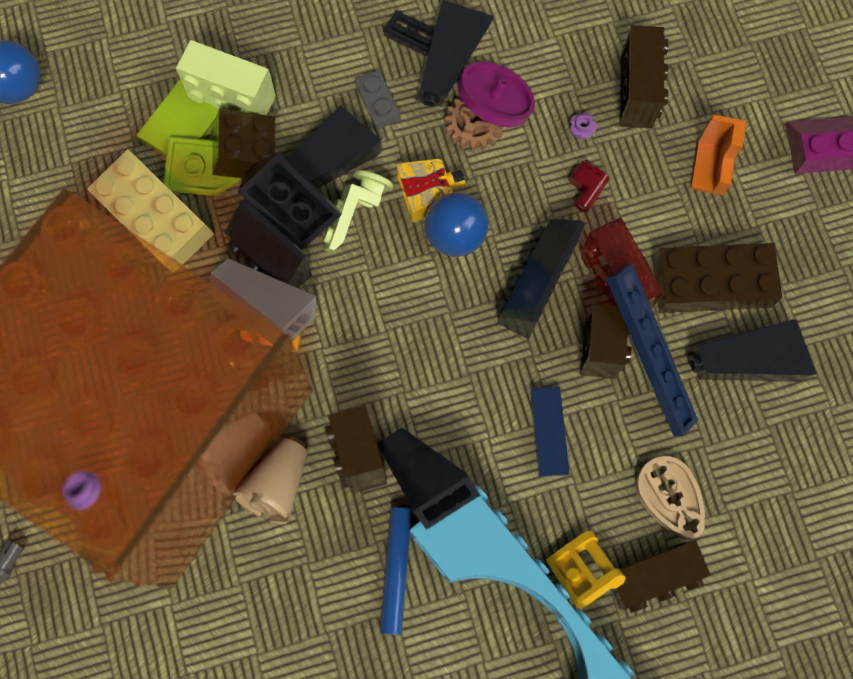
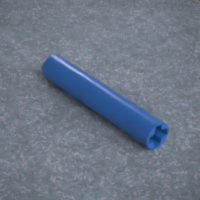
[380,508,412,635]

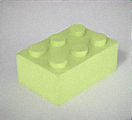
[176,40,276,115]

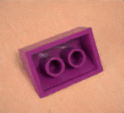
[785,116,853,174]

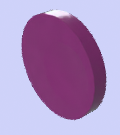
[458,62,535,127]

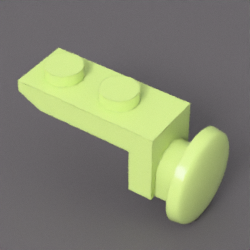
[322,170,393,251]

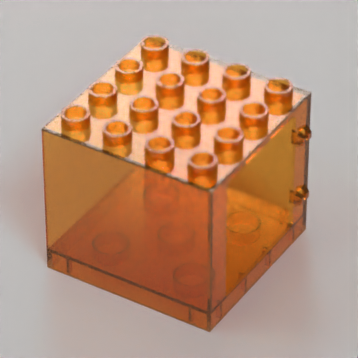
[0,187,313,589]

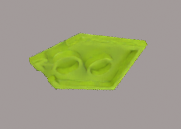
[163,136,241,197]

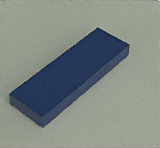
[530,387,570,478]

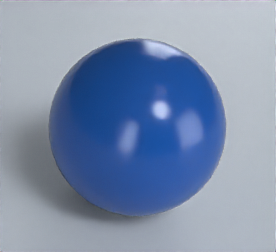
[0,40,40,104]
[424,192,489,257]

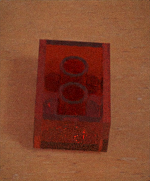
[581,217,664,309]

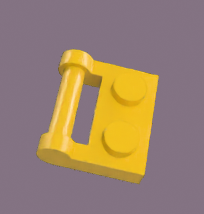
[546,531,625,610]

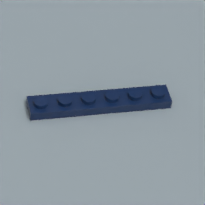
[606,263,698,436]

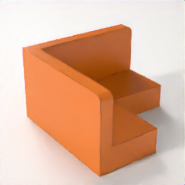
[691,115,746,195]

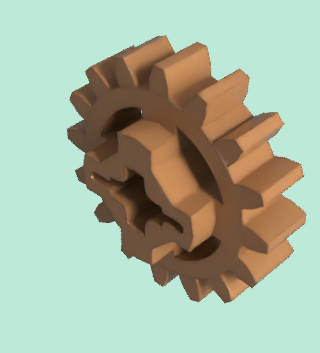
[445,99,504,153]

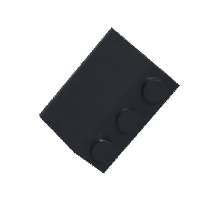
[238,151,343,250]
[224,199,312,288]

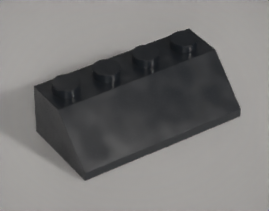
[496,219,585,339]

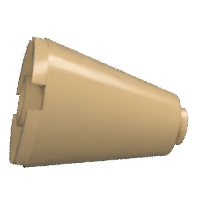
[233,437,308,524]

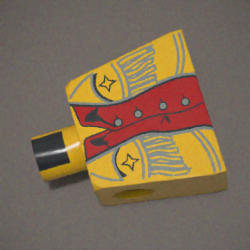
[396,159,465,223]

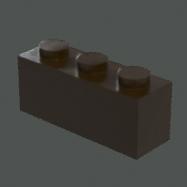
[612,540,711,613]

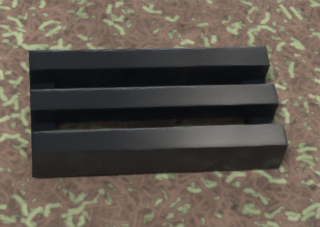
[383,10,432,56]

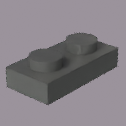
[355,70,401,130]

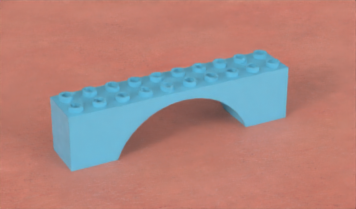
[410,485,634,679]

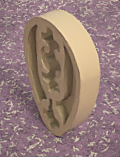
[635,456,705,540]

